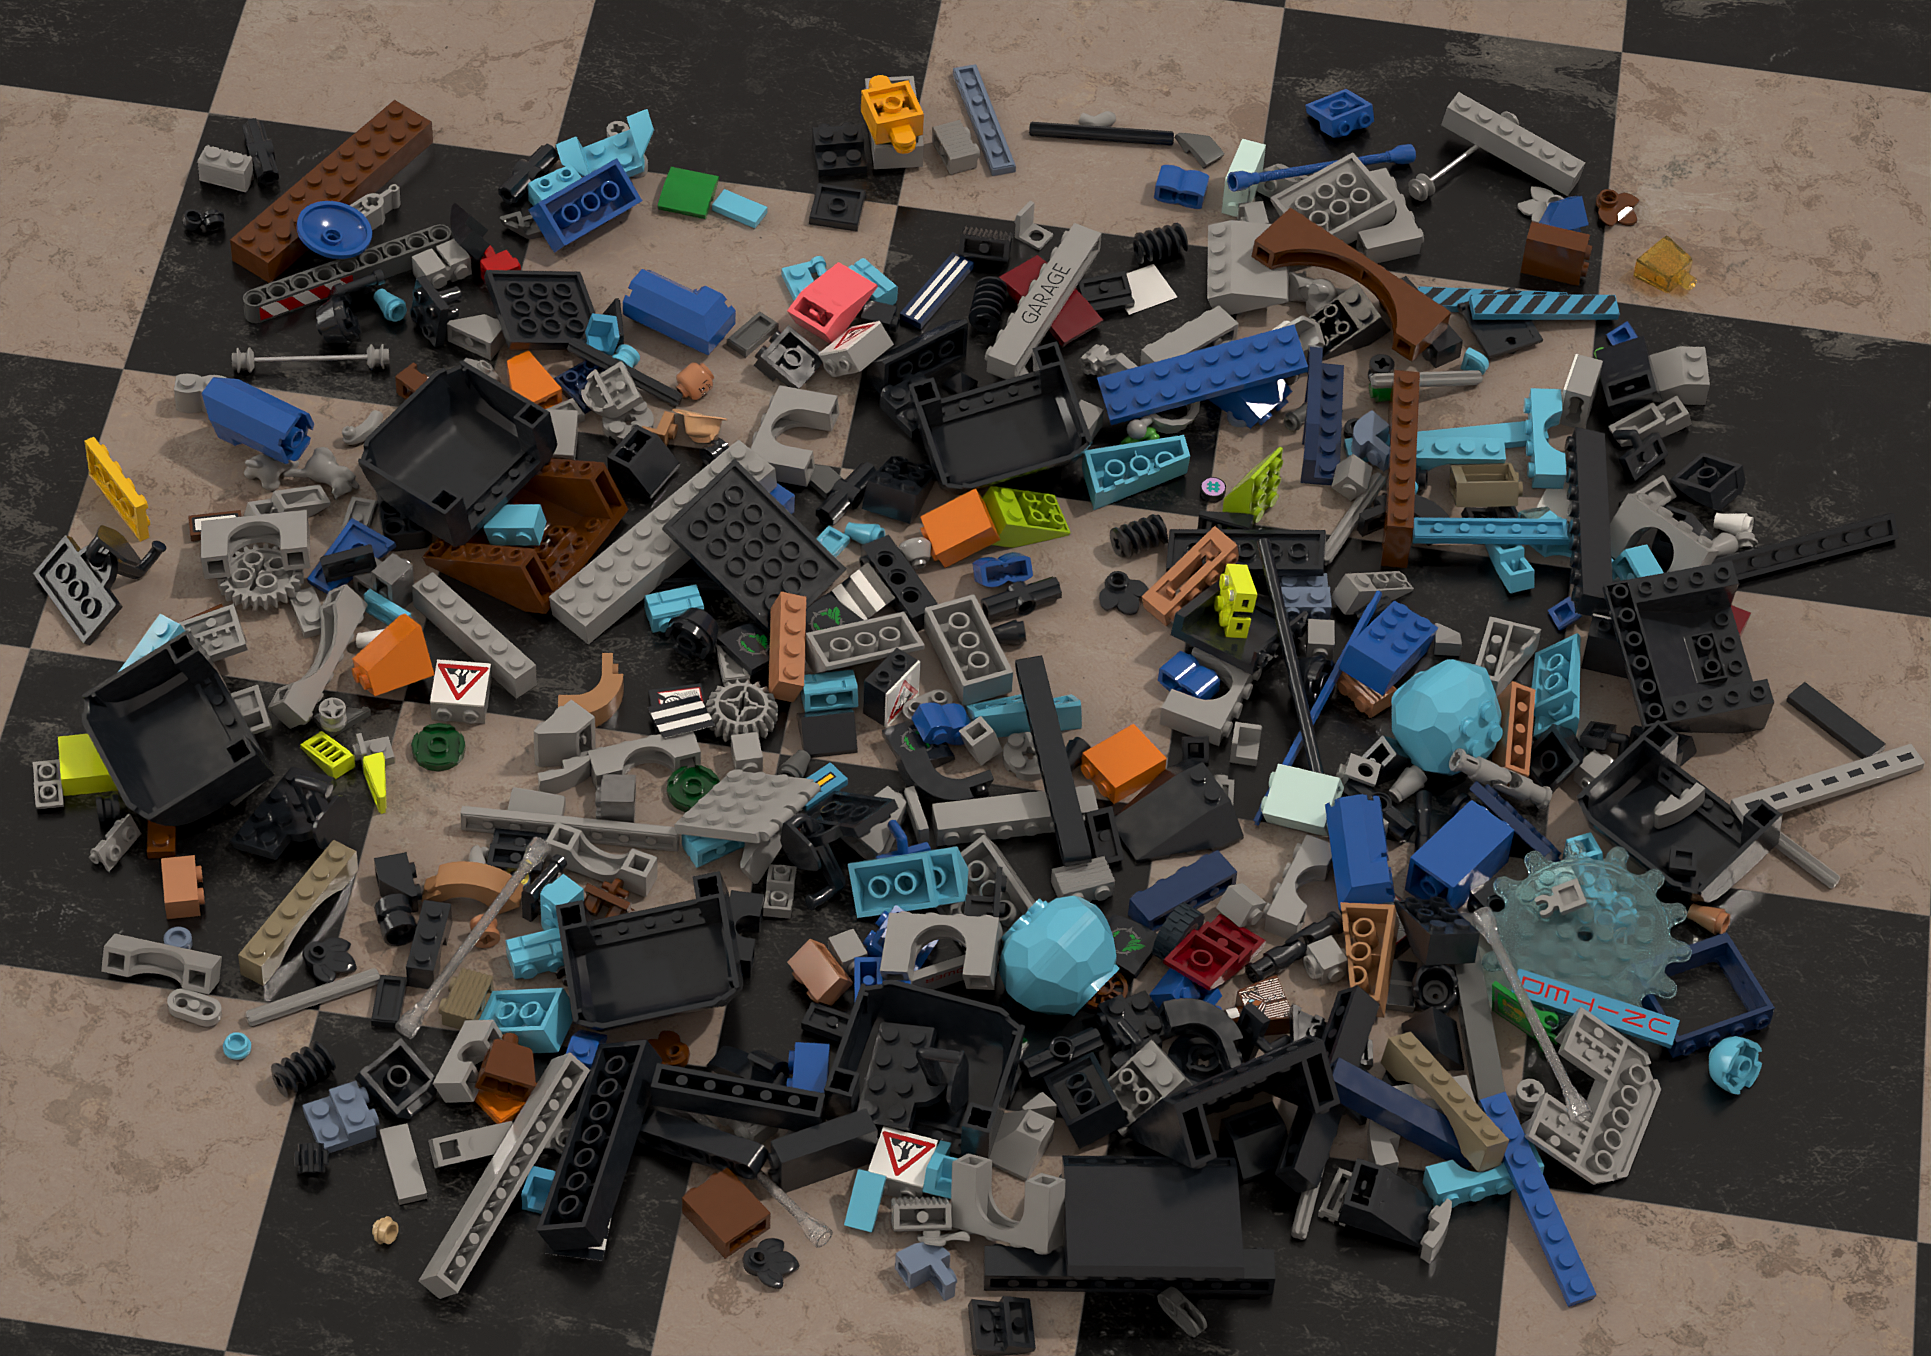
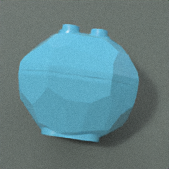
[1391,659,1503,776]
[999,896,1120,1016]

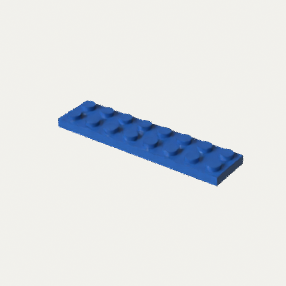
[1097,324,1309,425]

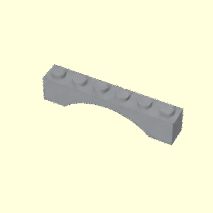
[267,584,368,729]

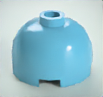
[1708,1036,1762,1094]

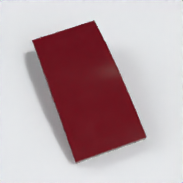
[999,255,1103,347]
[1163,913,1266,991]

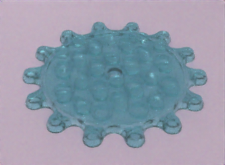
[1478,840,1692,1029]

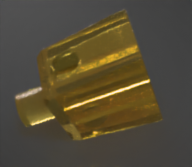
[1633,235,1697,293]

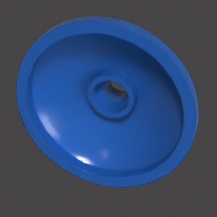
[296,201,372,259]

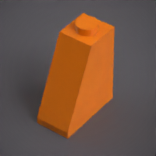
[507,350,562,409]

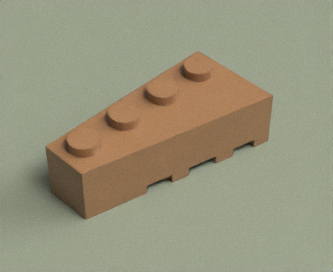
[1340,902,1399,1018]

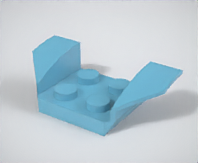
[556,109,654,177]

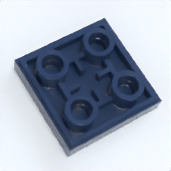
[553,360,605,414]

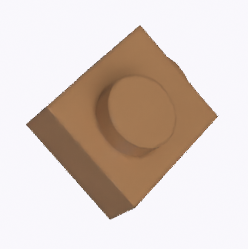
[642,411,678,446]

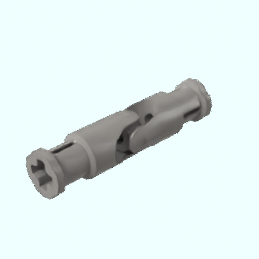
[1449,748,1552,810]

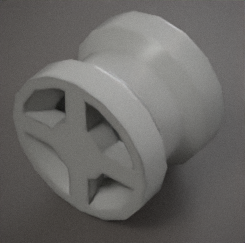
[319,698,347,732]
[1514,1079,1545,1115]

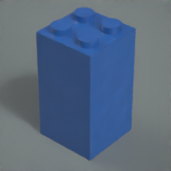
[1405,800,1514,910]

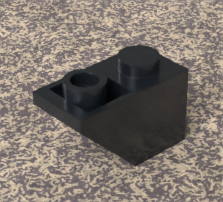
[374,852,422,913]

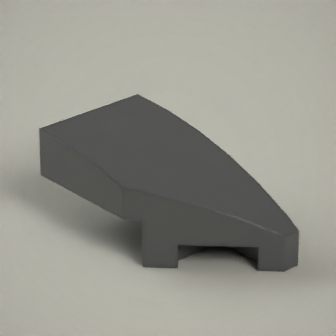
[1174,133,1225,169]
[500,211,544,239]

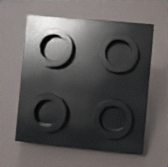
[410,275,462,347]

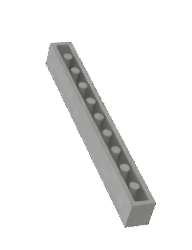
[419,1053,590,1299]

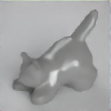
[1288,271,1346,315]
[283,447,360,500]
[244,454,299,491]

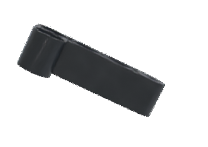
[376,492,433,552]

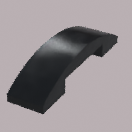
[707,1046,789,1086]

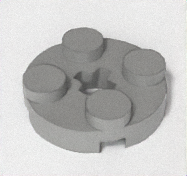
[602,401,654,444]
[1003,732,1042,781]

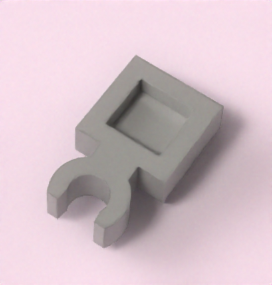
[1535,878,1588,918]

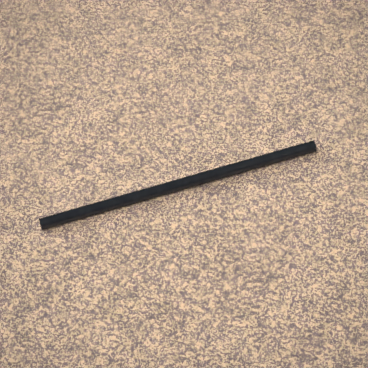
[1257,538,1324,774]

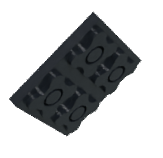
[484,270,596,350]

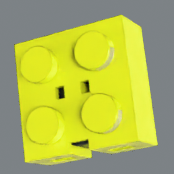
[1214,564,1257,638]

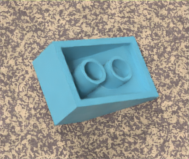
[479,988,573,1053]

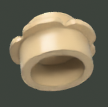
[372,1216,398,1244]

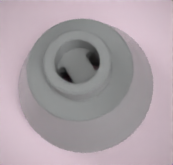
[898,537,932,570]

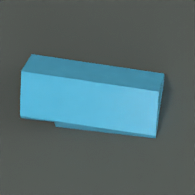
[1532,633,1581,739]
[966,694,1082,738]
[848,846,968,918]

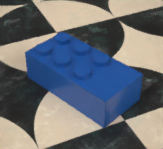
[529,158,642,253]
[1338,601,1439,696]

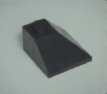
[1529,724,1584,794]

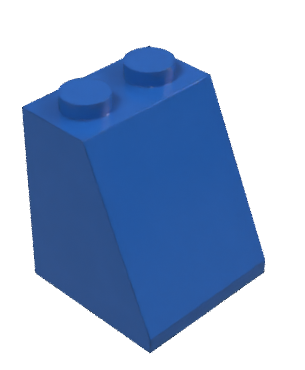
[1208,379,1293,429]

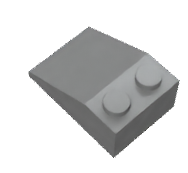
[1650,346,1710,405]

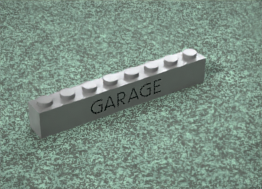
[985,223,1102,380]

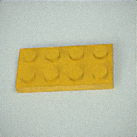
[85,437,150,542]

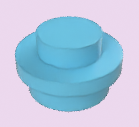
[223,1032,251,1060]

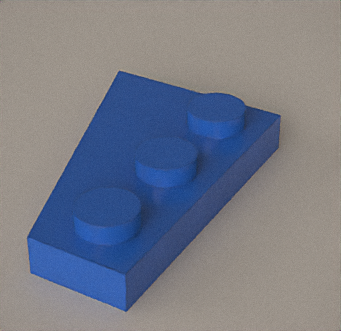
[307,518,396,594]

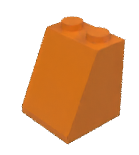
[351,613,434,696]

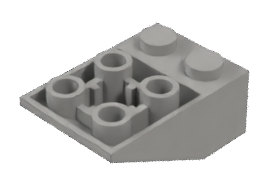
[1107,1040,1192,1137]

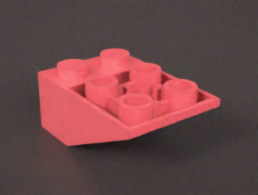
[787,262,878,344]

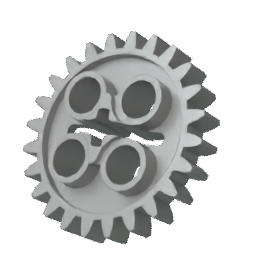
[217,543,304,611]

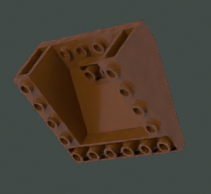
[422,459,628,614]

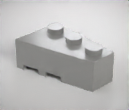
[1476,617,1541,697]

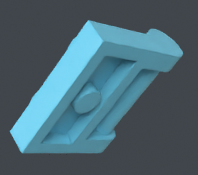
[781,256,827,300]

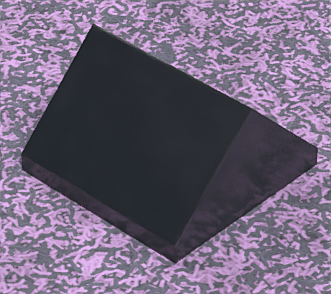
[797,708,858,758]
[1401,1007,1464,1071]

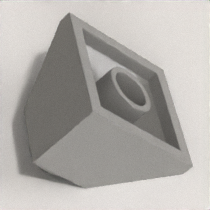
[989,1109,1054,1181]

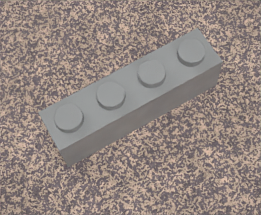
[1140,306,1239,366]

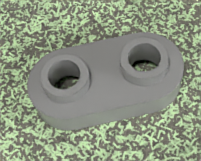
[902,689,953,722]
[167,989,222,1027]

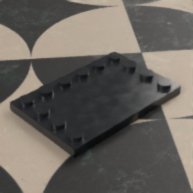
[662,458,847,635]

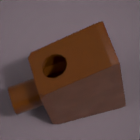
[475,1033,536,1102]

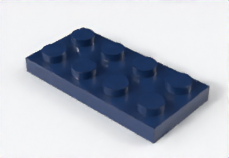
[1470,781,1565,869]

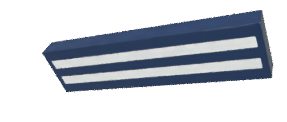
[900,252,974,330]

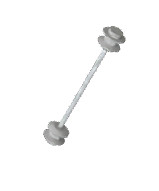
[1408,112,1519,201]
[232,344,389,373]

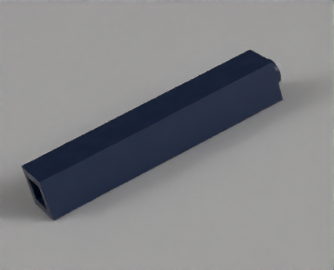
[1330,1057,1472,1169]

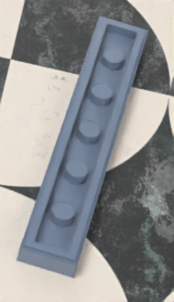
[953,64,1016,176]

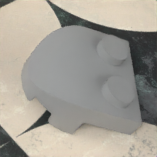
[581,361,644,418]

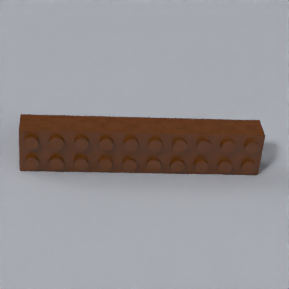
[230,100,433,283]

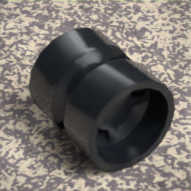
[374,894,417,946]

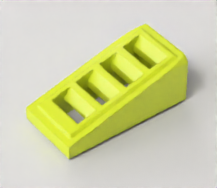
[300,731,355,780]
[363,752,387,814]

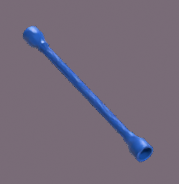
[1227,144,1416,192]

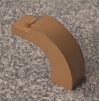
[558,653,624,727]
[421,861,524,915]

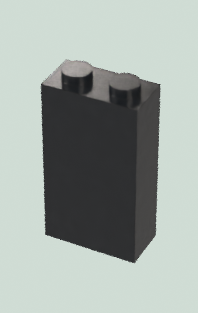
[767,1108,878,1195]

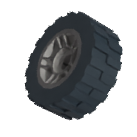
[1152,902,1205,960]

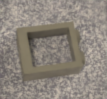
[1449,463,1523,507]

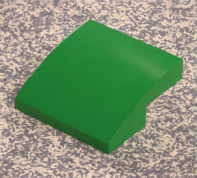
[657,167,719,219]

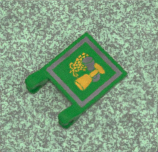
[1492,981,1559,1054]

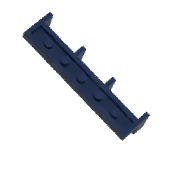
[1300,345,1344,486]

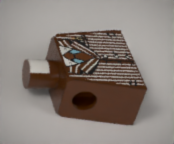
[1224,975,1290,1036]

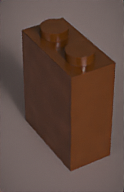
[1520,221,1593,286]
[682,1167,771,1259]

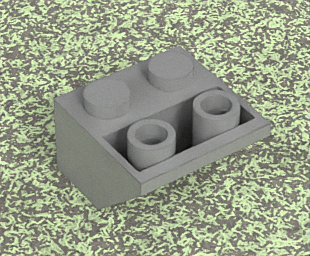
[534,700,596,767]

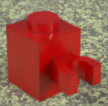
[480,245,521,284]

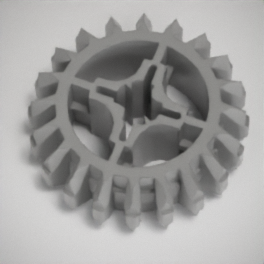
[706,679,778,742]

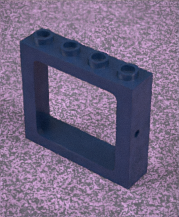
[1626,932,1775,1058]

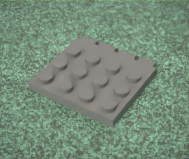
[674,769,821,843]

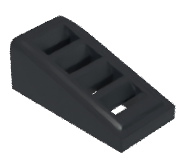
[1197,511,1254,529]

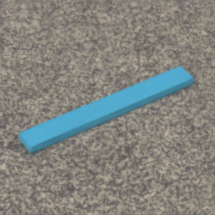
[1344,421,1549,462]

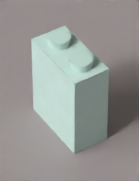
[1222,139,1266,217]
[1261,764,1344,837]

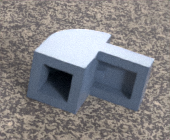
[1351,410,1390,472]
[895,1242,957,1301]

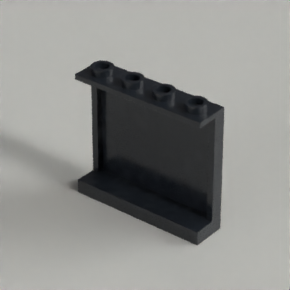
[1170,579,1308,675]

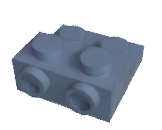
[1278,573,1332,620]
[303,1081,379,1154]

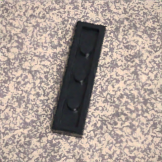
[1786,682,1886,759]

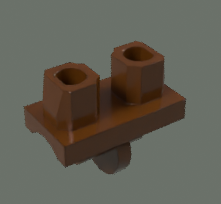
[584,878,635,918]

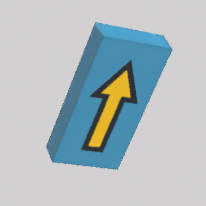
[802,763,848,811]

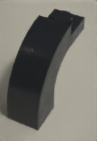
[1357,494,1450,546]
[896,747,994,804]
[1157,998,1243,1072]

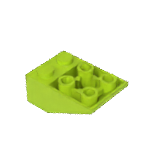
[1222,447,1283,523]
[982,486,1071,548]

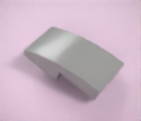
[538,755,590,794]
[33,759,64,810]
[1653,782,1705,829]
[763,864,797,919]
[1420,1198,1452,1264]

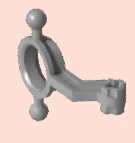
[1079,344,1200,439]

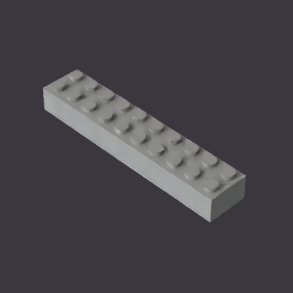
[549,440,777,644]

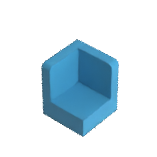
[585,313,619,356]
[521,1166,556,1214]

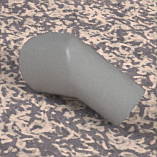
[1079,111,1116,127]

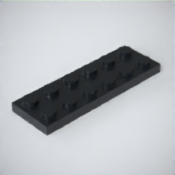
[1166,529,1326,576]

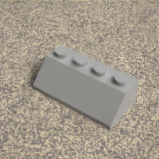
[805,612,925,674]

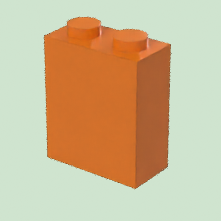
[920,488,1000,568]
[1081,724,1167,804]

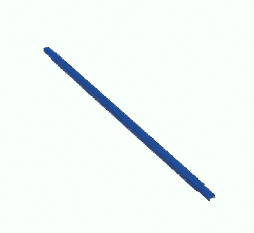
[1253,590,1382,826]

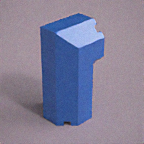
[623,269,736,355]
[201,377,314,464]
[1325,794,1395,915]

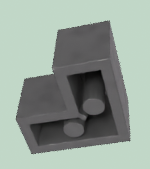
[353,553,414,609]
[595,774,636,823]

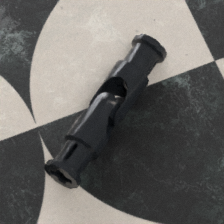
[1245,911,1344,984]

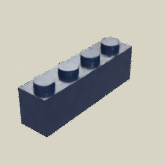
[1128,850,1237,932]

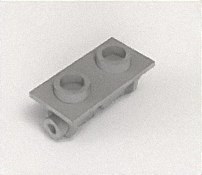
[89,814,141,871]

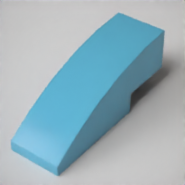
[1485,544,1534,593]

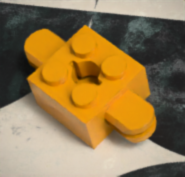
[861,75,924,154]

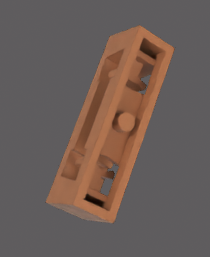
[1142,526,1239,627]

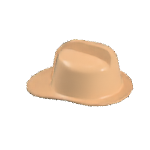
[672,409,727,443]

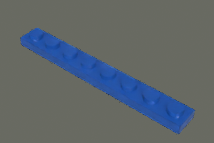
[1478,1091,1597,1307]

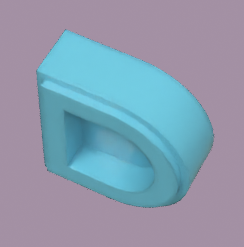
[1460,347,1489,375]

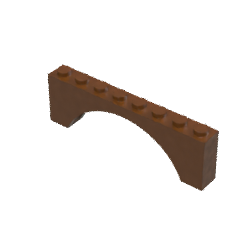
[1251,207,1451,362]
[1381,370,1420,568]

